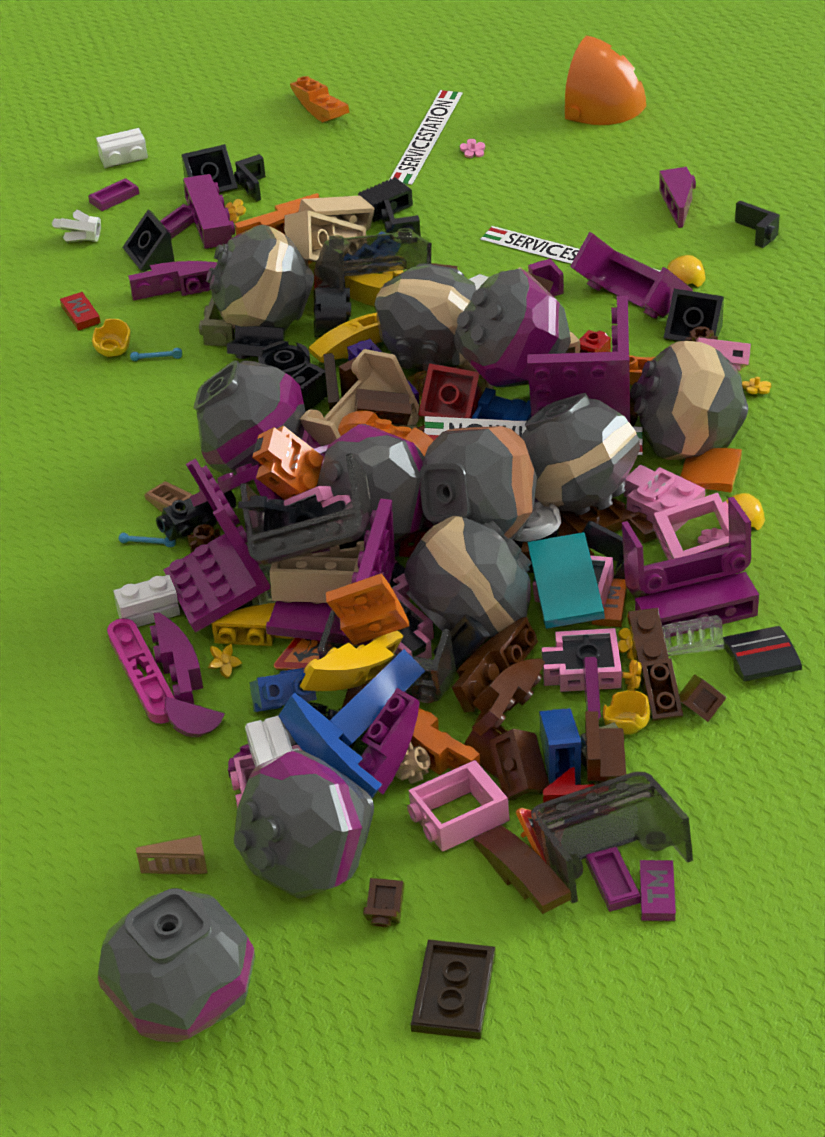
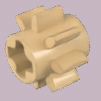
[395,742,430,784]

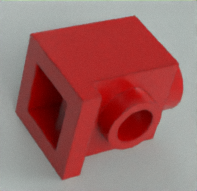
[579,330,611,353]

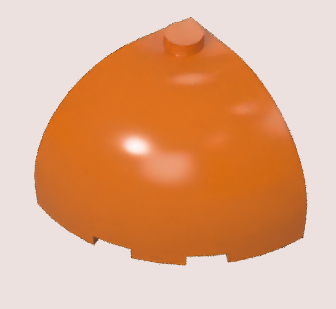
[565,35,646,125]

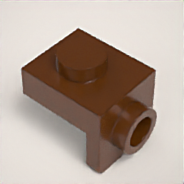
[363,878,405,927]

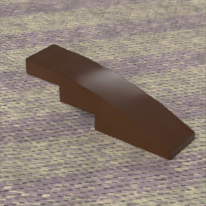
[473,825,571,914]

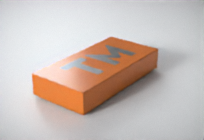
[592,579,627,627]

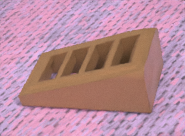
[144,481,193,512]
[136,835,207,874]

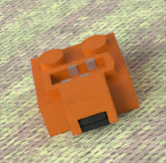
[253,426,324,500]

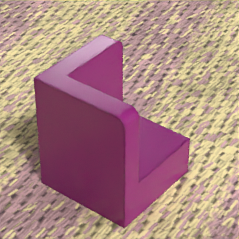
[528,258,564,297]

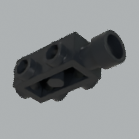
[156,491,236,541]

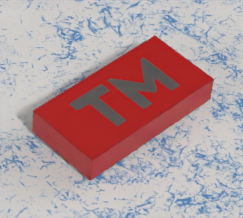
[60,292,101,330]

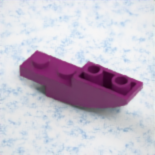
[128,261,217,301]
[150,612,203,704]
[359,688,420,794]

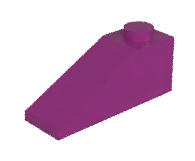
[659,167,696,228]

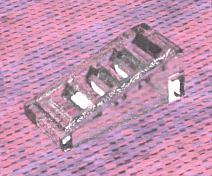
[662,615,724,656]

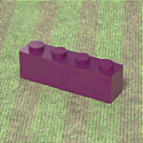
[183,174,235,249]
[635,572,759,638]

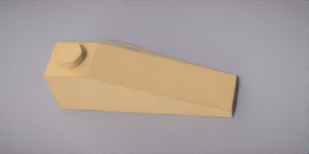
[284,210,366,263]

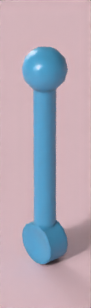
[130,348,182,361]
[118,533,176,547]

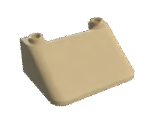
[300,349,420,446]

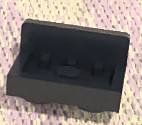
[227,325,285,359]

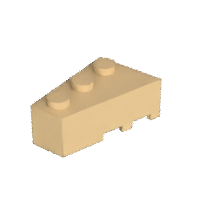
[299,196,375,231]
[270,541,365,604]

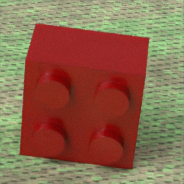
[418,364,486,420]

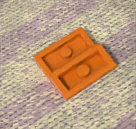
[680,448,742,493]
[326,573,409,645]

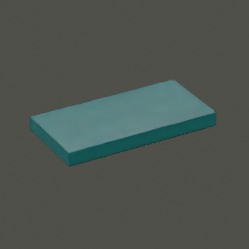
[528,532,605,628]

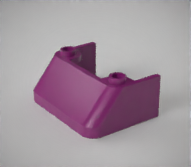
[570,232,693,320]
[622,497,751,597]

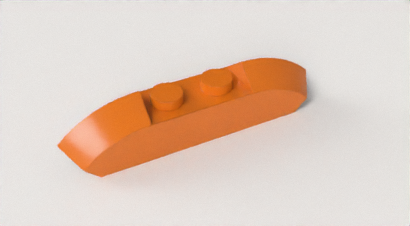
[338,410,433,457]

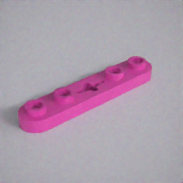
[107,618,175,724]

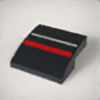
[723,626,802,682]

